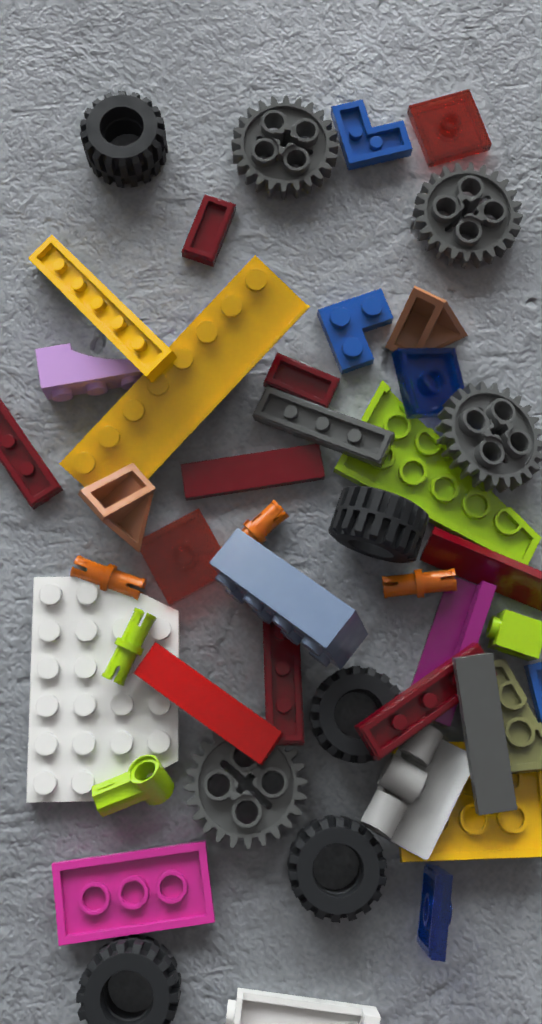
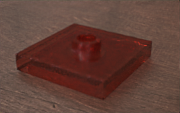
[407,89,492,168]
[140,508,221,606]

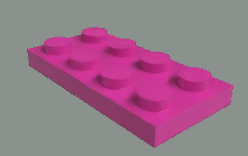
[51,840,215,946]

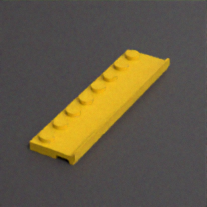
[59,255,310,487]

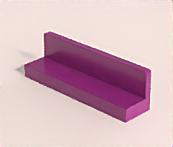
[411,577,497,727]

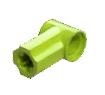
[92,754,174,817]

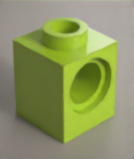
[485,609,542,662]

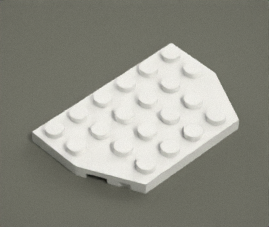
[26,577,180,803]

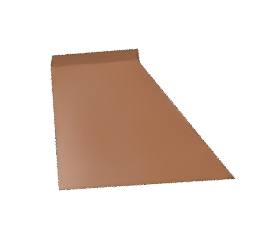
[385,286,468,362]
[78,463,156,553]

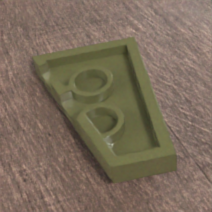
[494,659,542,774]

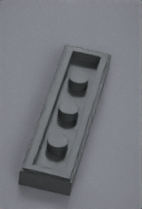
[252,386,395,468]
[452,652,517,816]

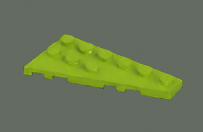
[333,380,541,565]

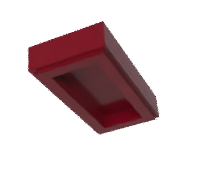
[181,194,236,267]
[263,352,340,408]

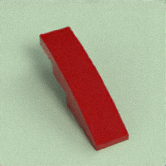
[134,642,284,765]

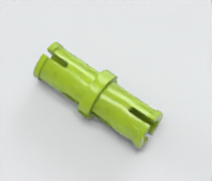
[101,608,156,686]

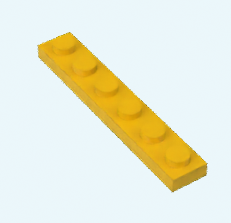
[28,235,177,382]

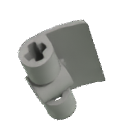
[360,724,470,860]

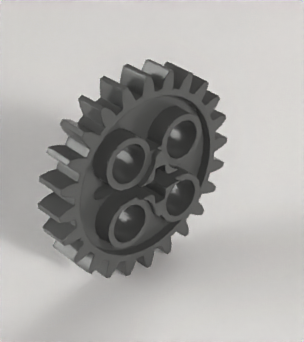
[231,95,339,200]
[412,162,523,269]
[435,381,542,493]
[184,732,308,850]

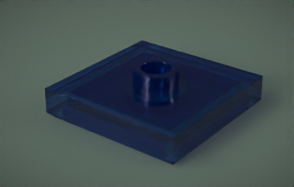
[391,348,465,419]
[417,864,453,962]

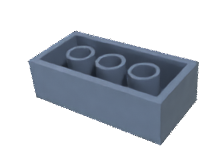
[209,528,368,670]

